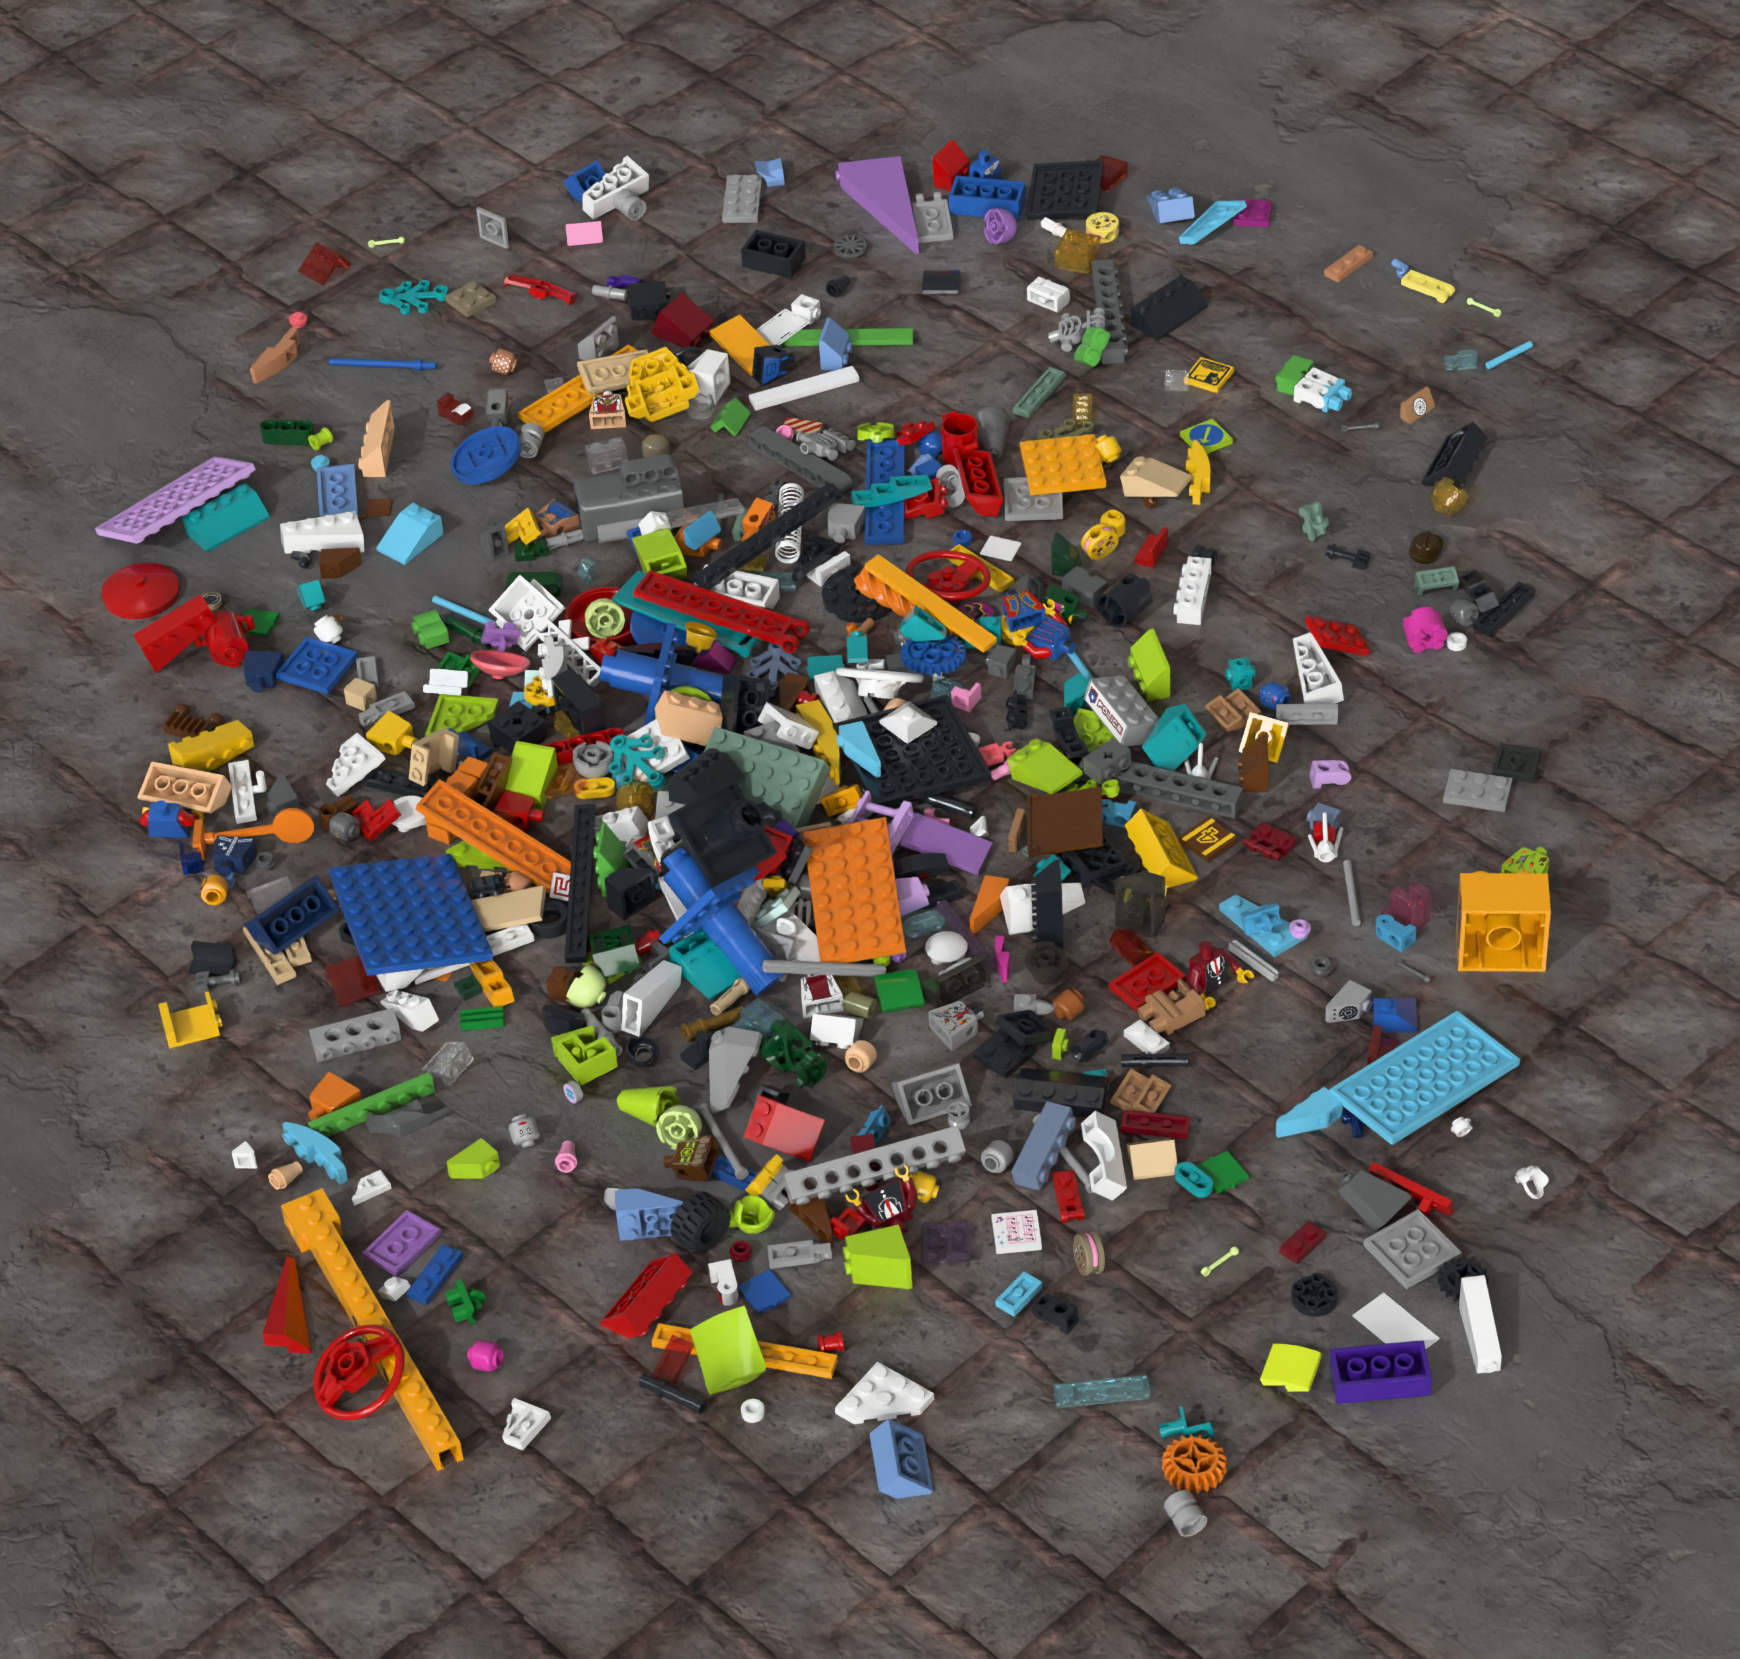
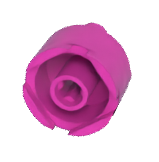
[1402,607,1447,653]

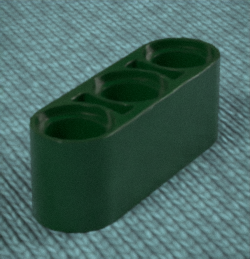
[260,420,315,445]
[505,572,563,597]

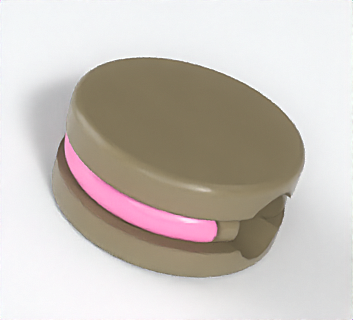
[1073,1231,1105,1276]

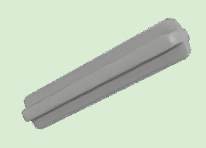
[1228,940,1280,982]

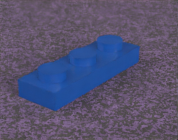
[407,1244,463,1305]

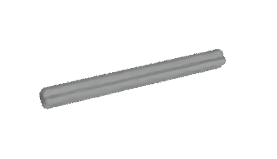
[762,960,886,977]

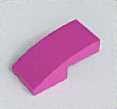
[995,935,1010,983]

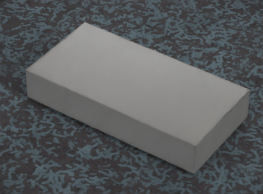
[356,656,379,688]

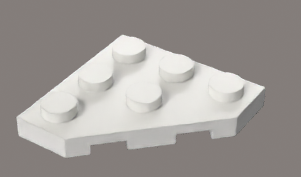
[326,733,385,797]
[835,1362,934,1424]

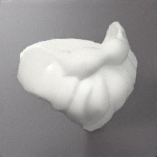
[1515,1165,1549,1199]

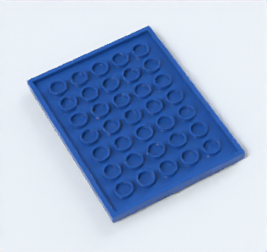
[329,854,493,976]

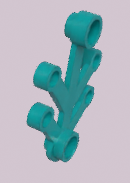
[379,280,449,315]
[609,734,666,789]

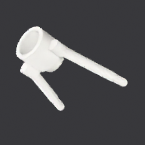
[1184,743,1218,780]
[1308,812,1343,862]

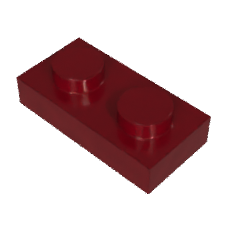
[1279,1220,1326,1264]

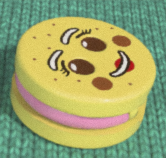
[1086,212,1119,243]

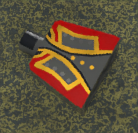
[621,834,662,878]

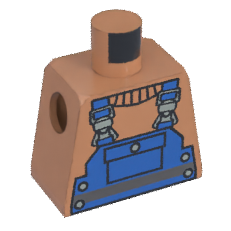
[535,498,580,539]

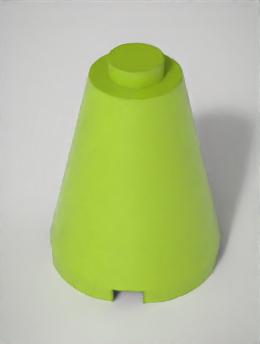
[617,1086,681,1127]

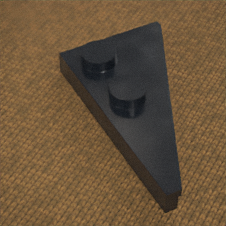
[792,534,840,582]

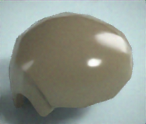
[642,434,670,458]

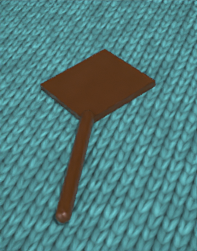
[358,499,392,520]

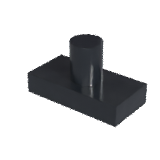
[680,1030,715,1070]

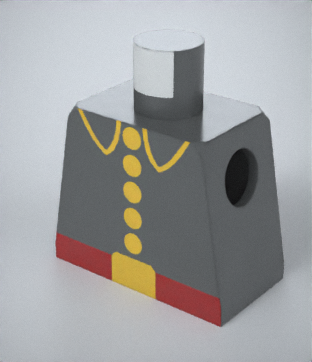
[486,388,511,427]

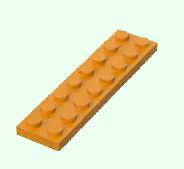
[518,345,638,433]

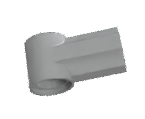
[602,991,624,1034]

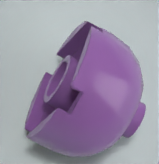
[984,208,1017,244]

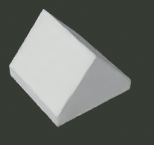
[232,1141,258,1168]

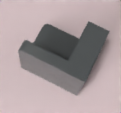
[640,941,671,974]

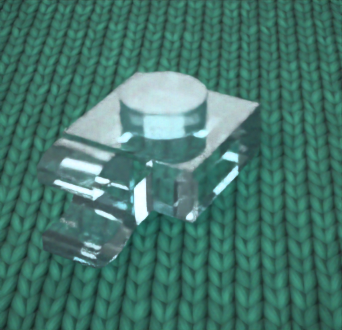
[1444,349,1477,370]

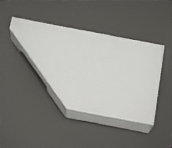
[352,1169,392,1206]

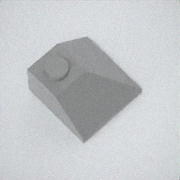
[476,207,509,249]

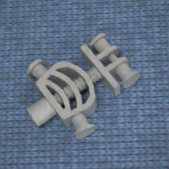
[1048,308,1105,352]
[796,428,856,460]

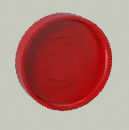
[565,587,635,651]

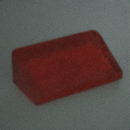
[1109,929,1154,966]

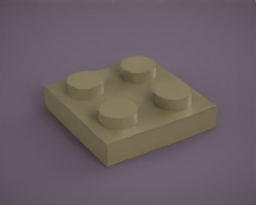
[445,281,496,317]

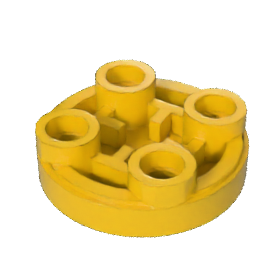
[524,676,555,707]

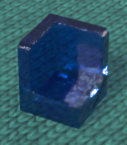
[179,844,205,875]

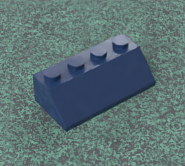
[244,875,340,955]

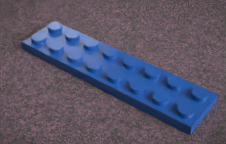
[865,440,905,545]

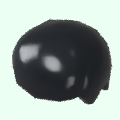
[626,1035,659,1068]

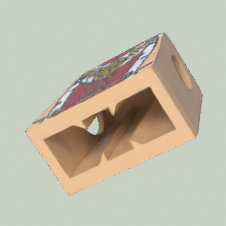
[589,391,626,429]

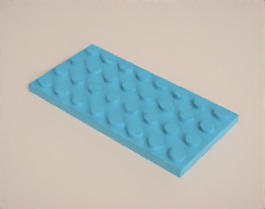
[1330,1011,1520,1145]

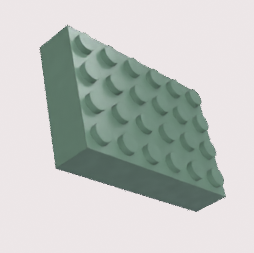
[704,727,831,828]

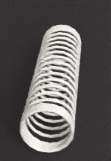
[775,483,804,563]

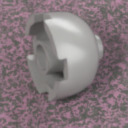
[573,741,614,779]

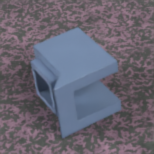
[1307,803,1341,831]

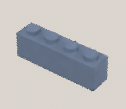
[1011,1101,1076,1191]

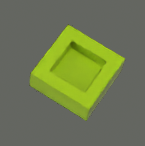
[1052,1028,1069,1060]

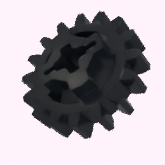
[1438,1257,1489,1302]

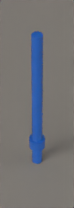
[329,358,437,371]

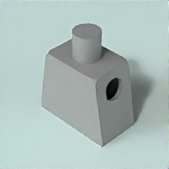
[828,503,865,543]

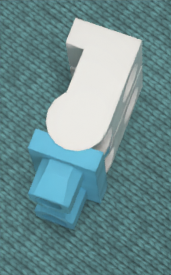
[1294,367,1352,413]

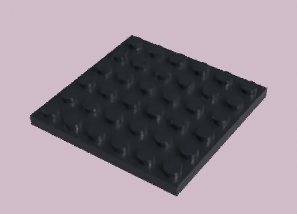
[832,694,991,807]

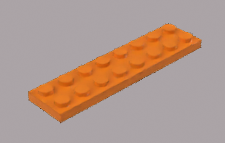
[415,779,571,894]

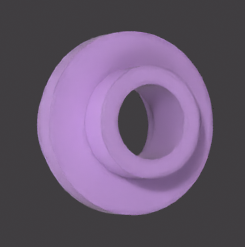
[1289,919,1311,939]

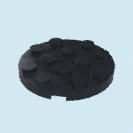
[822,565,892,623]

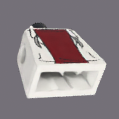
[801,974,844,1018]

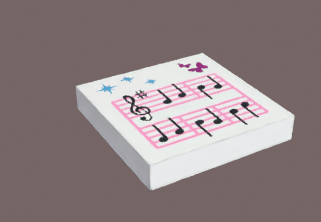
[991,1210,1042,1254]

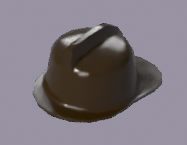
[1409,531,1443,564]

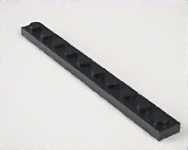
[693,484,842,590]
[565,804,596,963]

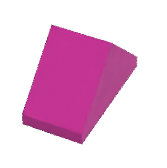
[693,640,736,674]

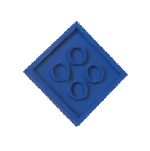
[276,637,358,694]

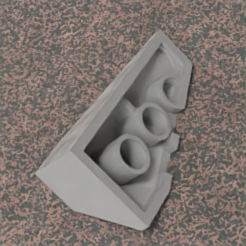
[709,1027,762,1114]

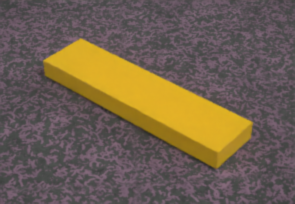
[946,544,1015,593]

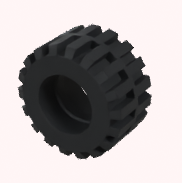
[670,1191,731,1254]

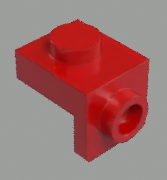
[830,1207,866,1240]

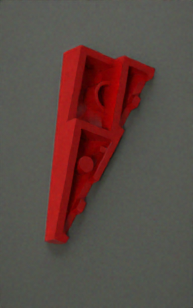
[262,1256,311,1353]

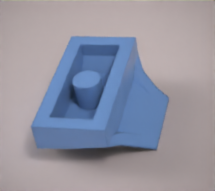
[755,158,785,187]

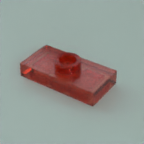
[651,1335,694,1386]

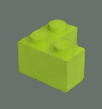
[556,1033,618,1086]

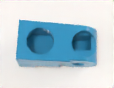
[1102,799,1137,828]
[1376,914,1416,952]

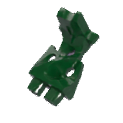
[759,1020,830,1089]

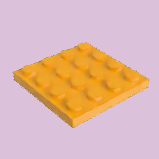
[1019,434,1106,496]

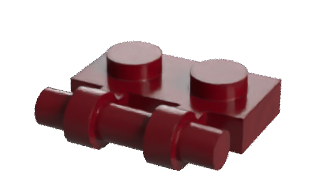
[1243,821,1297,861]

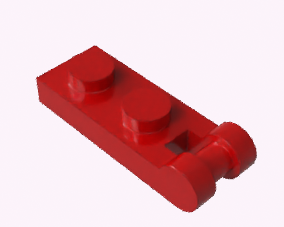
[1052,1170,1084,1223]

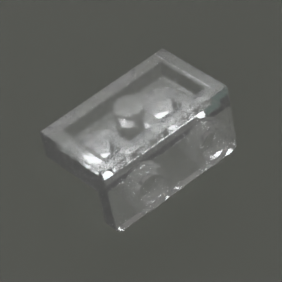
[421,1042,474,1086]

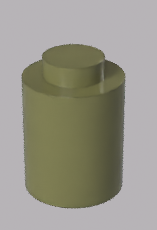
[842,991,877,1020]

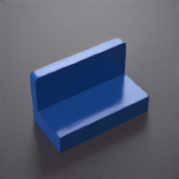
[448,728,491,761]

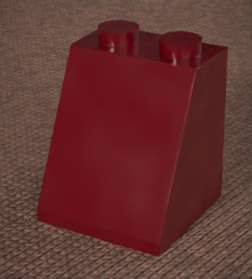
[651,293,715,348]

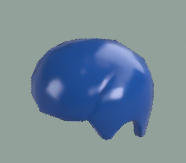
[917,430,942,458]

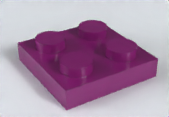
[1233,198,1272,228]

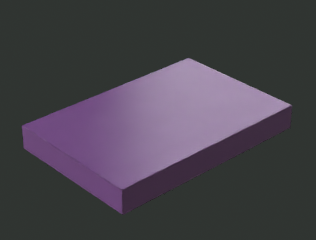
[362,1210,442,1278]

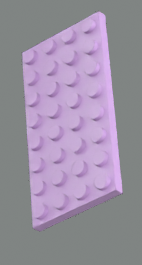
[95,456,256,544]

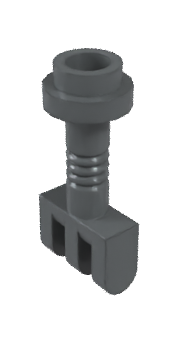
[764,480,792,509]
[194,969,242,994]

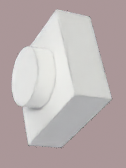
[378,1277,411,1301]

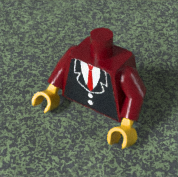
[1187,941,1254,1010]
[846,1164,918,1235]

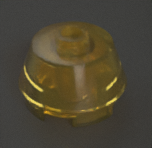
[1429,477,1469,516]
[616,779,654,817]

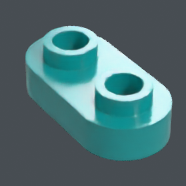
[1174,1162,1213,1198]

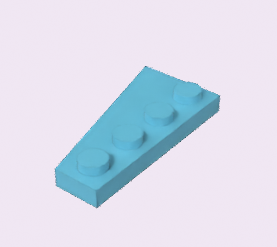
[1178,200,1247,245]
[1219,894,1307,957]

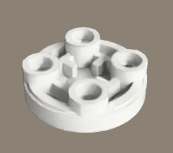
[392,795,427,832]

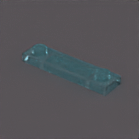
[1053,1375,1150,1408]

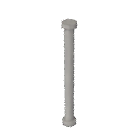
[697,1103,749,1180]
[1033,1114,1094,1194]

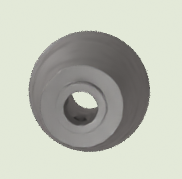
[974,406,1010,460]

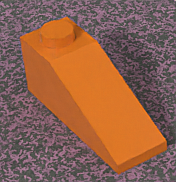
[970,875,1010,935]

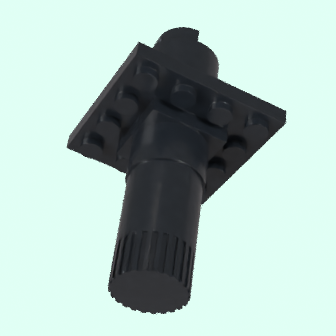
[660,779,777,889]

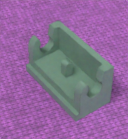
[1414,566,1459,596]

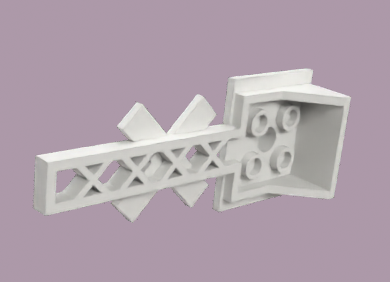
[489,575,601,688]

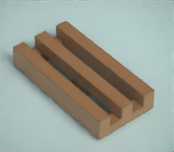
[1008,808,1026,853]

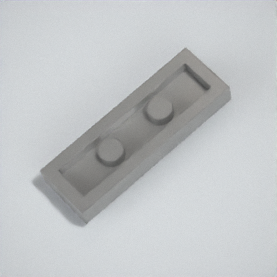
[1276,704,1338,725]

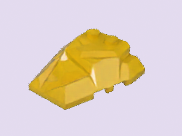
[625,347,700,422]

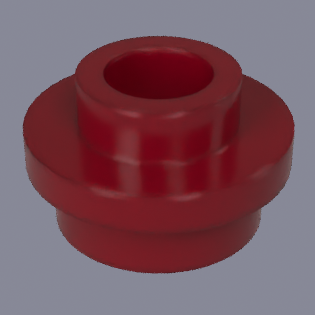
[730,1240,753,1262]

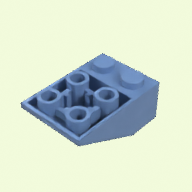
[1146,188,1195,223]
[614,1188,683,1241]

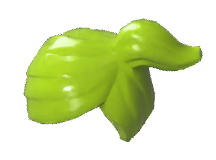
[729,1195,775,1234]

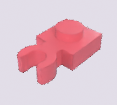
[978,741,1016,767]

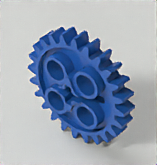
[901,634,966,676]

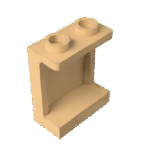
[409,728,459,786]

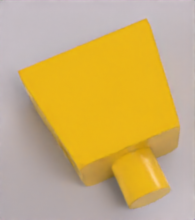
[366,711,418,755]

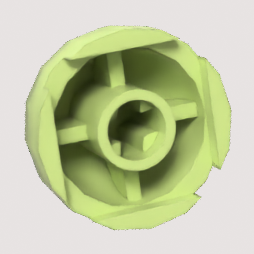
[585,598,625,639]
[566,964,607,1008]
[656,1105,702,1150]

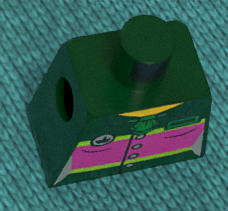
[1044,584,1088,629]

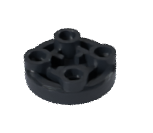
[1291,1272,1338,1317]

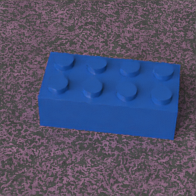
[949,176,1026,220]

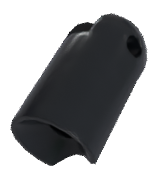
[1070,1029,1108,1062]

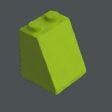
[505,741,559,810]
[842,1225,912,1289]

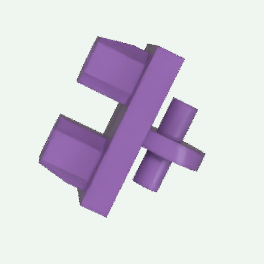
[481,621,520,653]

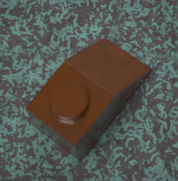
[319,547,362,579]
[546,966,583,1004]

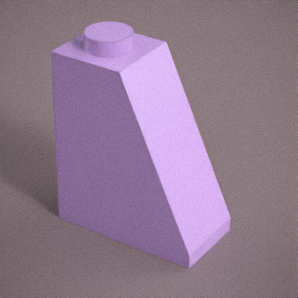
[895,877,930,917]

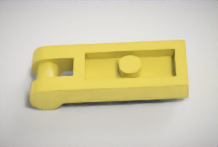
[1401,270,1455,303]

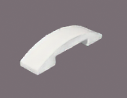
[648,816,675,866]

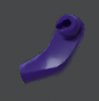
[607,275,642,289]

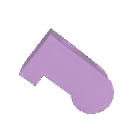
[1309,760,1351,789]

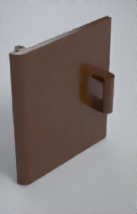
[1027,787,1103,856]

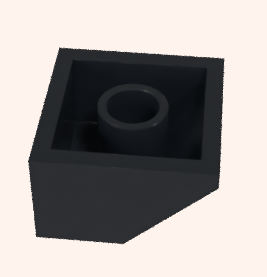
[604,868,657,921]

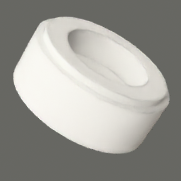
[1447,632,1467,651]
[741,1399,765,1423]

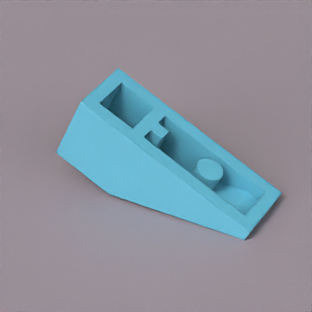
[836,721,881,777]

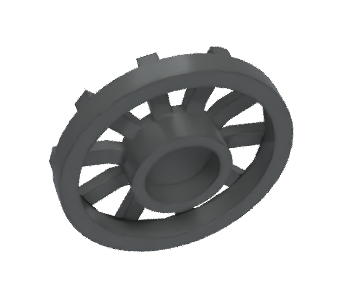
[833,234,867,258]

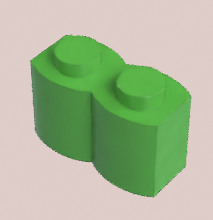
[1074,326,1110,367]
[411,609,449,649]

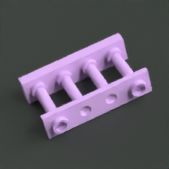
[847,791,914,854]

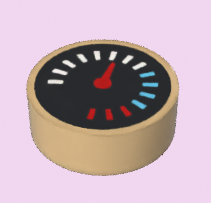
[203,592,222,610]

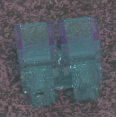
[734,998,786,1039]

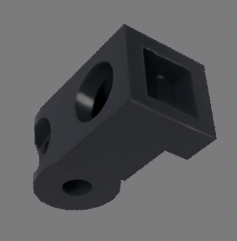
[1031,1293,1079,1335]

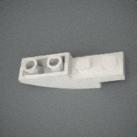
[539,636,565,698]

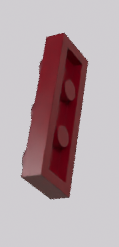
[1121,1110,1191,1139]

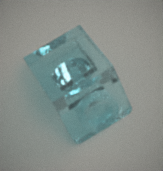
[929,677,963,699]

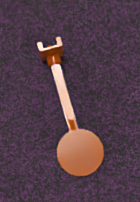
[192,808,314,861]

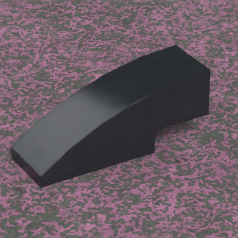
[1458,570,1499,613]

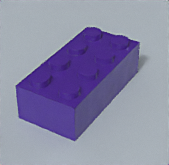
[1329,1340,1432,1404]

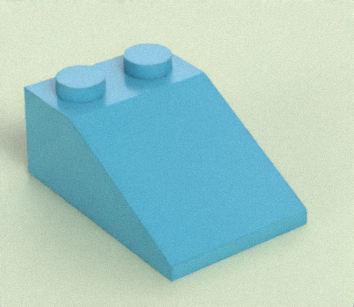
[376,503,444,565]

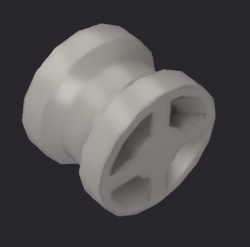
[947,1101,970,1129]

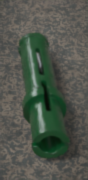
[444,615,492,649]

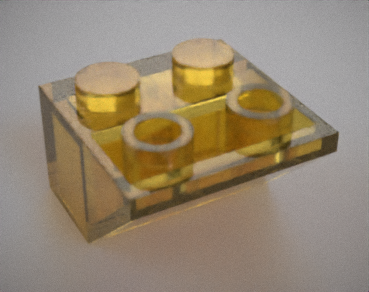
[1054,229,1101,274]

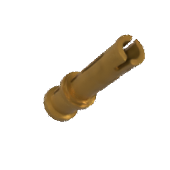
[680,1006,747,1042]

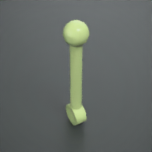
[368,237,405,247]
[1467,298,1501,317]
[1201,1246,1239,1277]

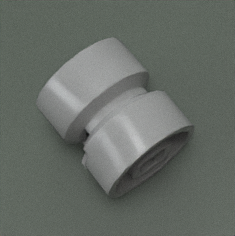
[614,189,646,221]
[518,423,544,458]
[1164,1490,1207,1537]

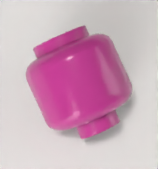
[467,1340,504,1372]

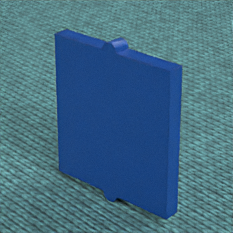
[737,1269,791,1314]

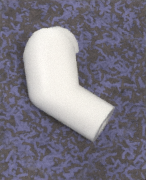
[856,659,886,670]

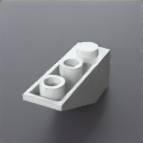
[595,806,649,842]
[380,990,439,1032]

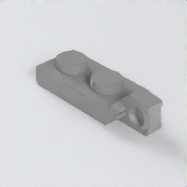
[359,691,415,727]
[767,1240,832,1269]

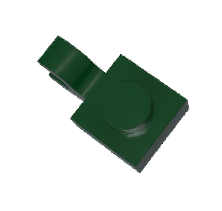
[515,540,549,562]

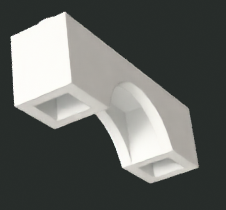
[1081,1111,1127,1201]

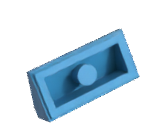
[683,510,721,550]

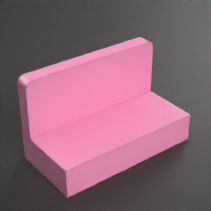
[566,221,603,246]

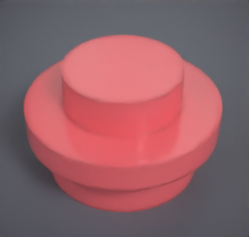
[289,312,307,328]

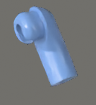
[1391,258,1409,278]

